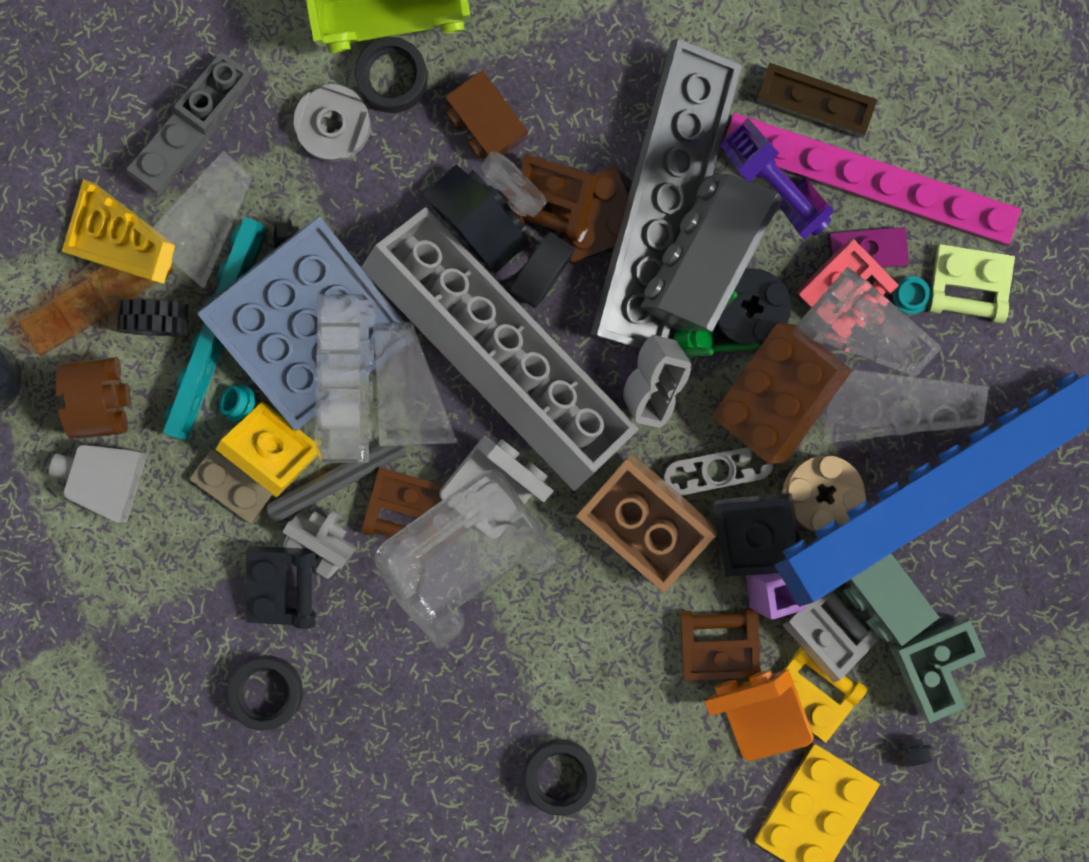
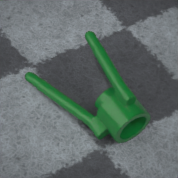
[673,291,761,358]

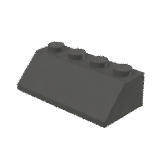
[640,174,783,332]

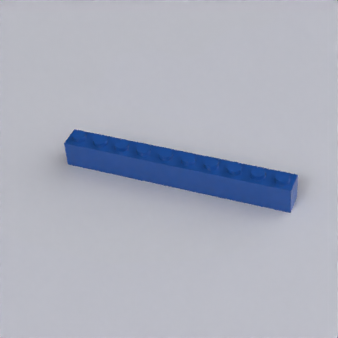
[774,371,1089,607]

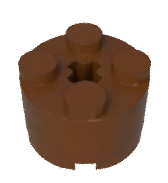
[56,357,131,439]

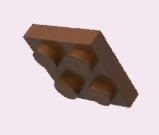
[548,165,628,264]

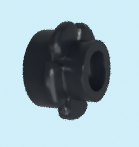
[274,218,299,250]
[895,739,933,768]

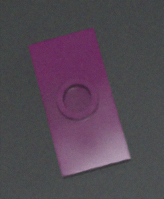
[828,227,909,268]

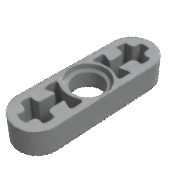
[663,447,774,495]

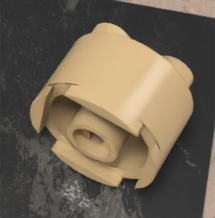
[782,456,866,532]

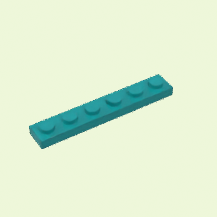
[163,217,268,441]

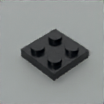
[713,493,800,577]

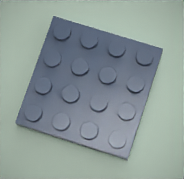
[197,215,415,431]

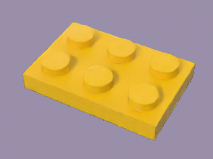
[754,743,880,862]

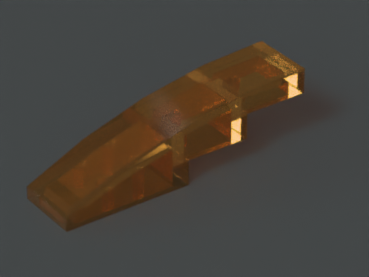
[19,266,174,357]

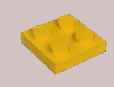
[215,401,322,497]

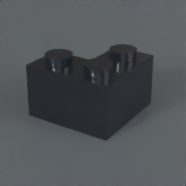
[423,164,529,274]

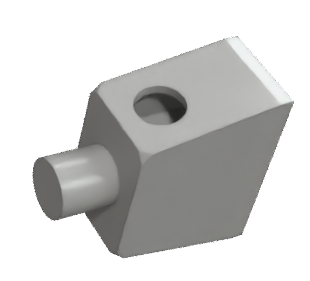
[49,445,148,523]

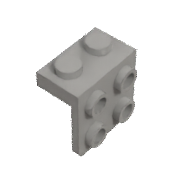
[439,435,553,538]

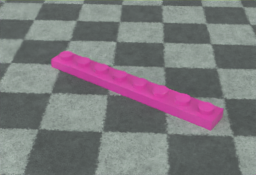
[721,113,1021,246]

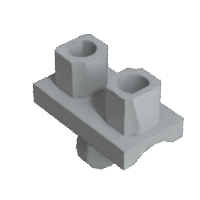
[282,510,357,579]

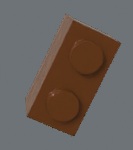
[445,70,528,165]

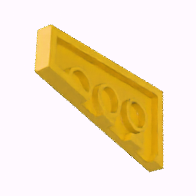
[62,179,175,284]

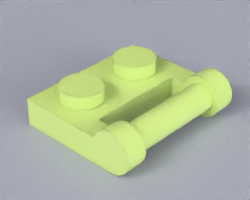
[928,244,1015,324]

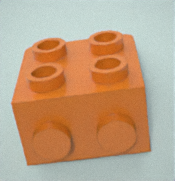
[704,669,814,761]

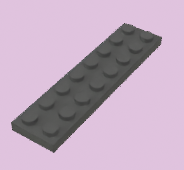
[590,39,742,350]

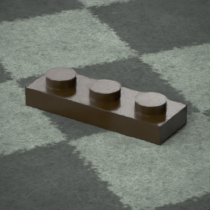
[756,63,878,138]

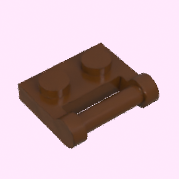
[511,154,598,242]
[361,467,449,554]
[680,608,761,681]

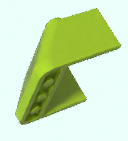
[306,0,471,53]

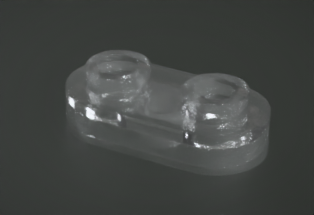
[481,152,547,217]

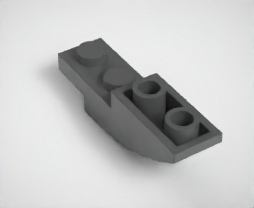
[126,51,252,197]

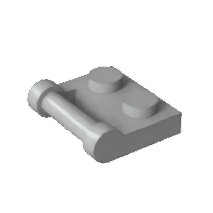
[782,589,879,683]

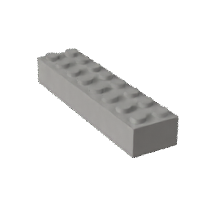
[361,207,639,491]

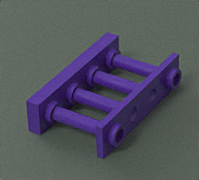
[720,118,835,240]

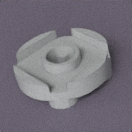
[294,84,371,162]

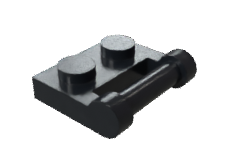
[246,546,316,629]

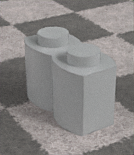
[623,335,691,428]

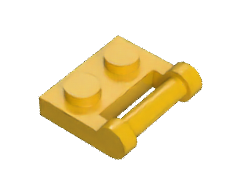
[782,647,868,743]

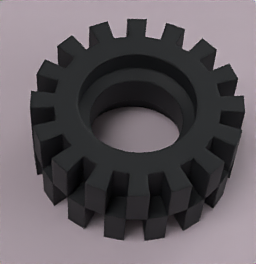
[117,299,189,337]

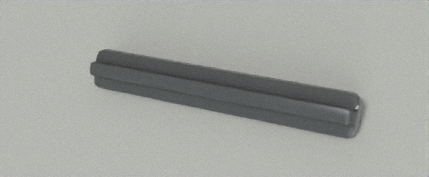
[266,437,406,522]

